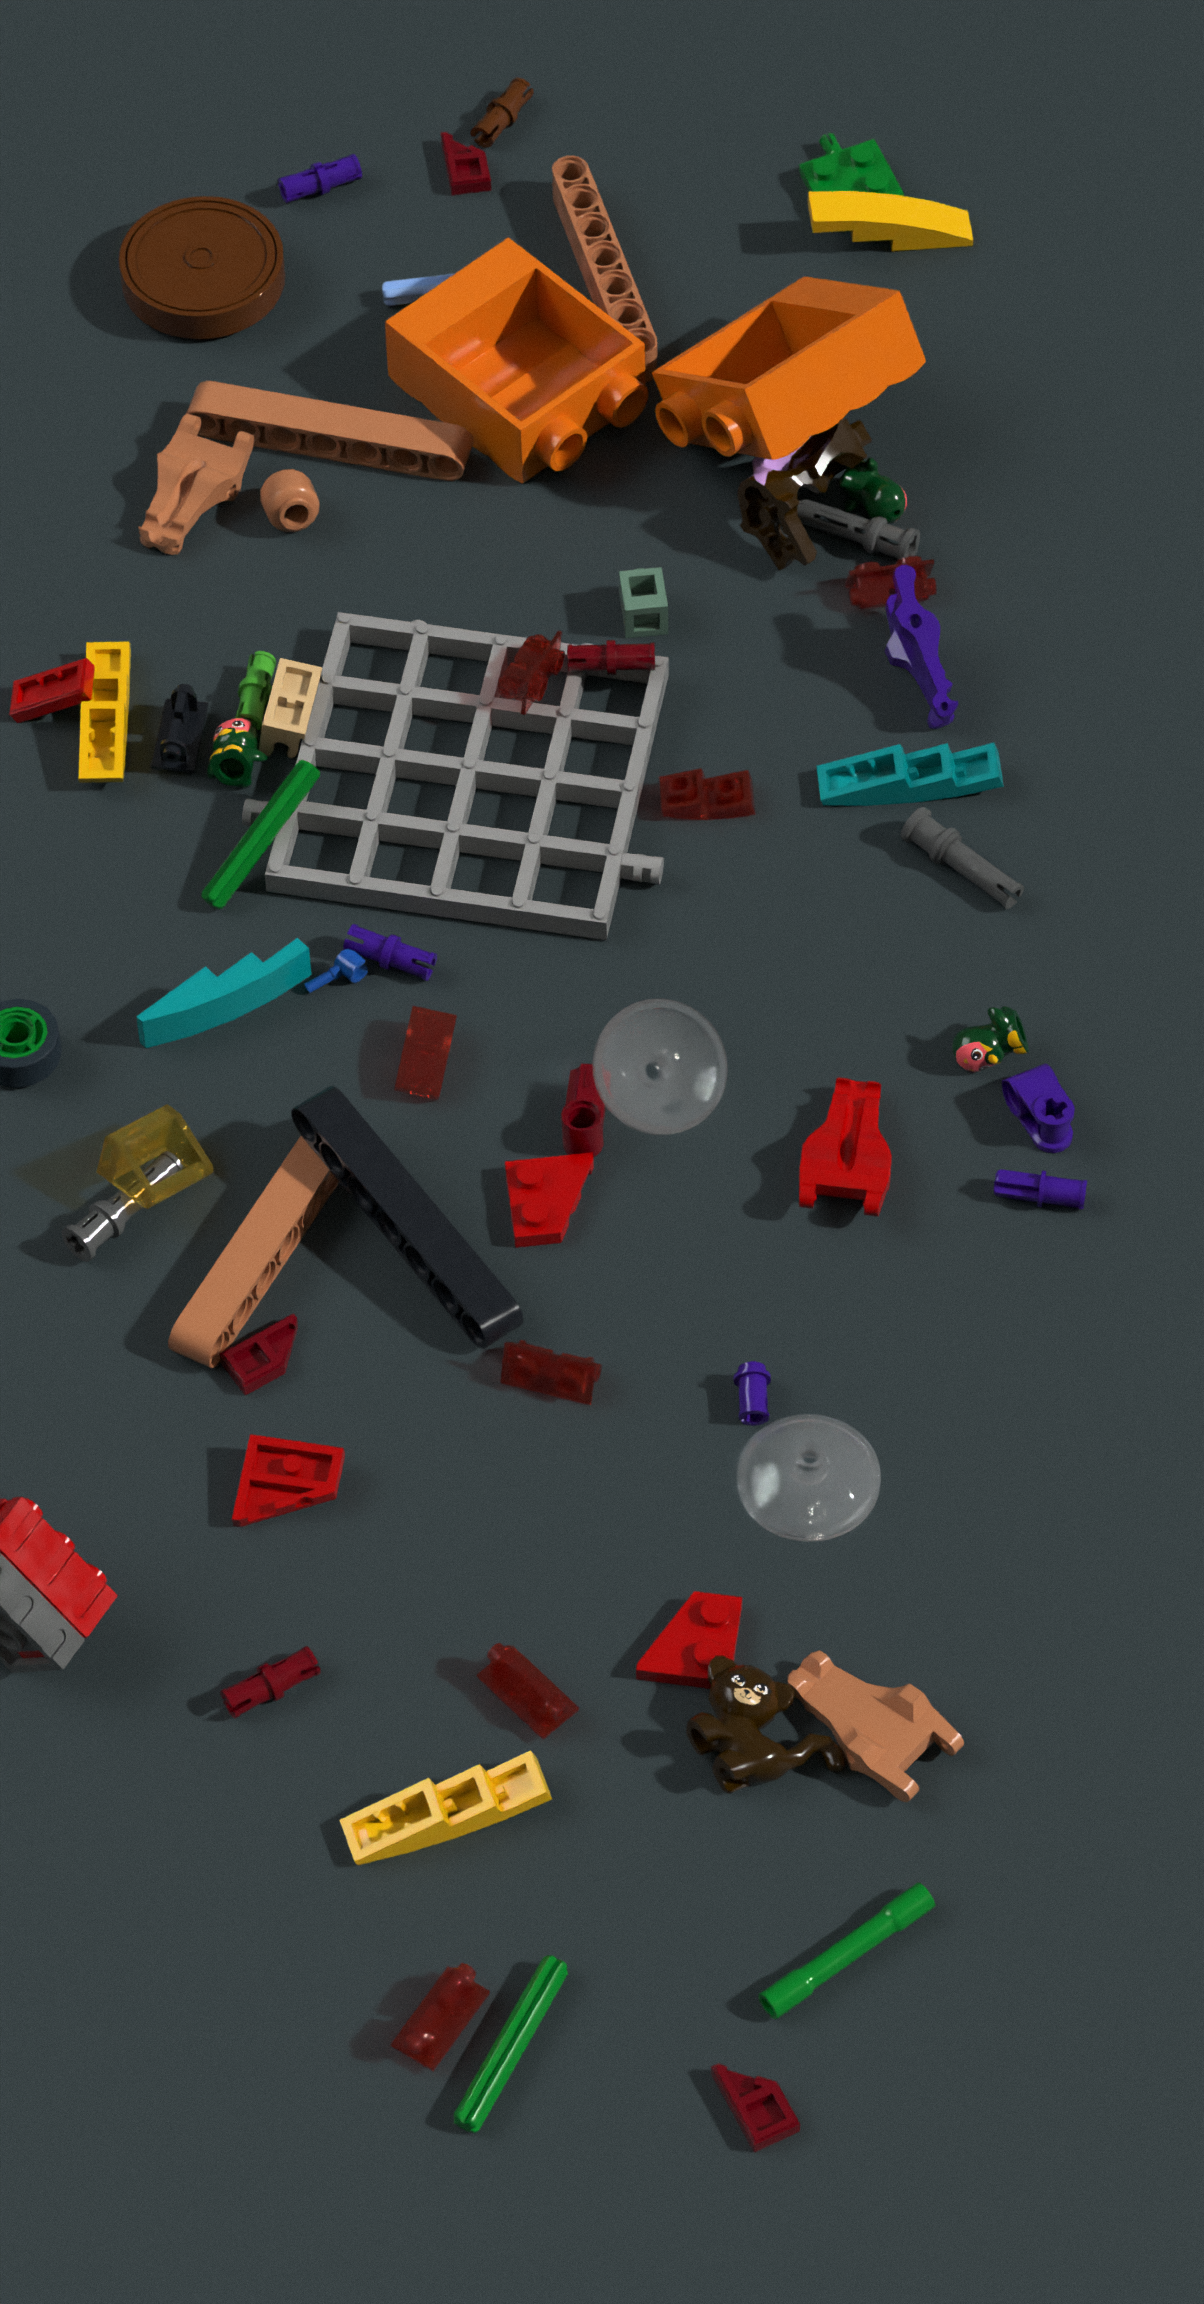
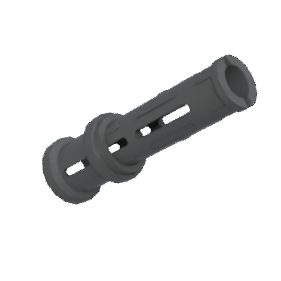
[797,496,920,565]
[901,807,1024,909]
[61,1151,184,1262]

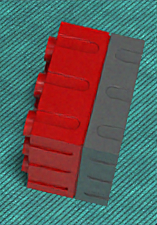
[0,1496,118,1673]

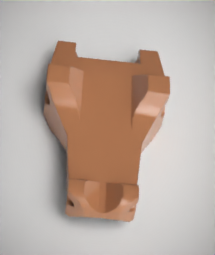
[138,414,254,555]
[788,1650,964,1802]

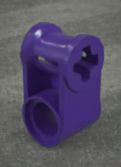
[1002,1063,1075,1153]

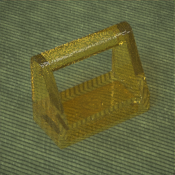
[97,1104,213,1209]

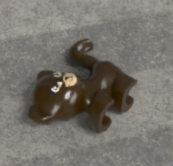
[686,1656,846,1794]

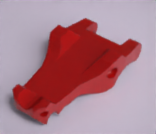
[799,1078,892,1217]

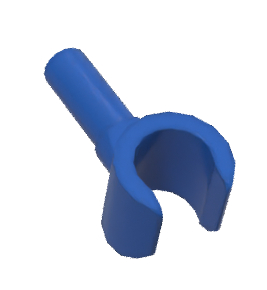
[304,949,368,993]

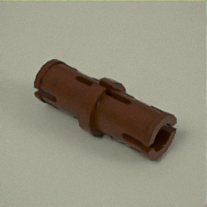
[471,77,534,148]

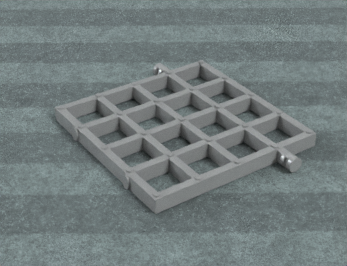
[242,612,669,940]

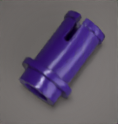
[733,1361,771,1426]

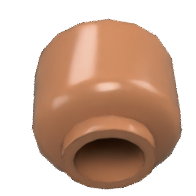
[260,469,320,532]

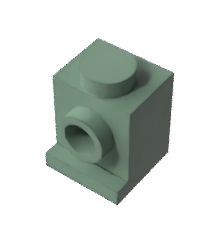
[619,567,668,638]

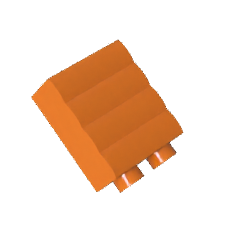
[385,237,649,484]
[652,276,926,460]

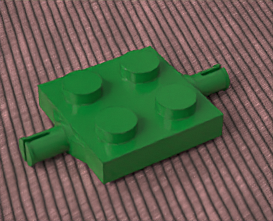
[799,133,904,196]

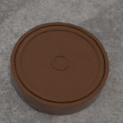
[119,196,285,339]

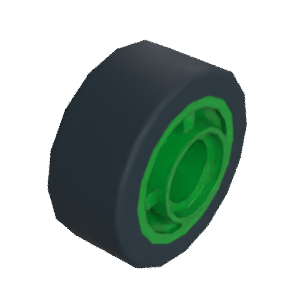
[0,998,62,1088]

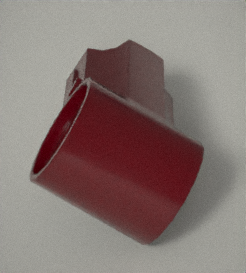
[561,1063,610,1157]

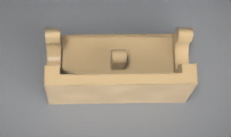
[259,658,322,758]

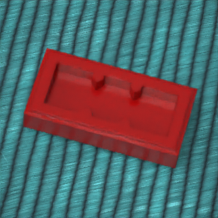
[9,658,95,723]

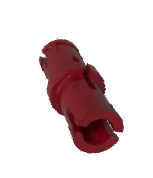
[567,640,655,675]
[220,1646,321,1719]

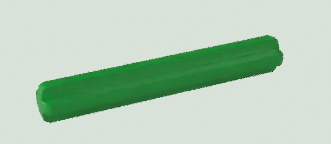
[201,760,320,910]
[454,1955,568,2133]

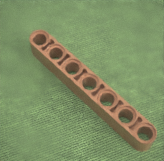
[552,156,657,383]
[186,381,474,481]
[168,1136,339,1368]

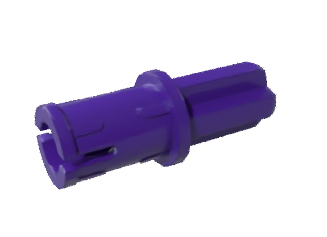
[994,1169,1087,1210]

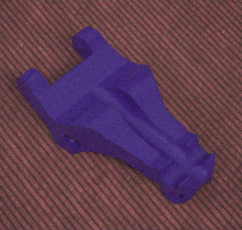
[885,565,958,729]

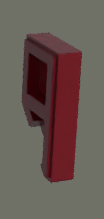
[440,132,491,196]
[219,1313,298,1396]
[711,2064,800,2153]

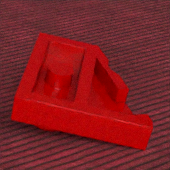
[505,1152,594,1248]
[232,1434,345,1527]
[636,1591,742,1689]

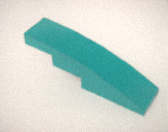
[817,742,1004,806]
[136,938,312,1048]

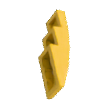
[808,191,973,251]
[79,642,131,783]
[340,1750,552,1865]

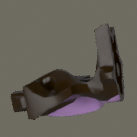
[738,419,872,571]

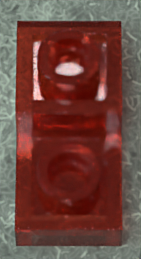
[659,768,756,820]
[394,1006,457,1100]

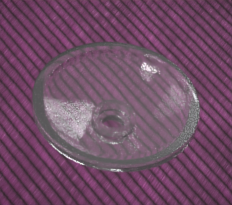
[592,998,728,1136]
[737,1414,881,1542]

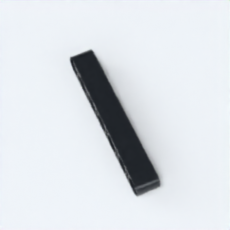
[291,1086,523,1349]

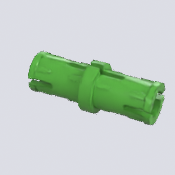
[235,651,276,730]

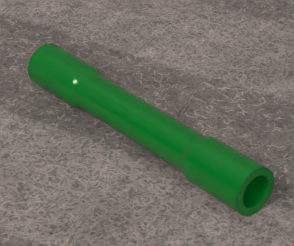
[758,1882,935,2020]

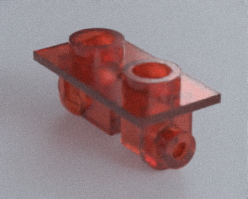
[845,556,937,609]
[498,630,565,716]
[500,1339,602,1405]
[477,1643,579,1740]
[391,1963,490,2071]

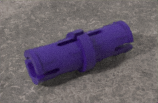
[278,154,362,203]
[343,924,437,981]

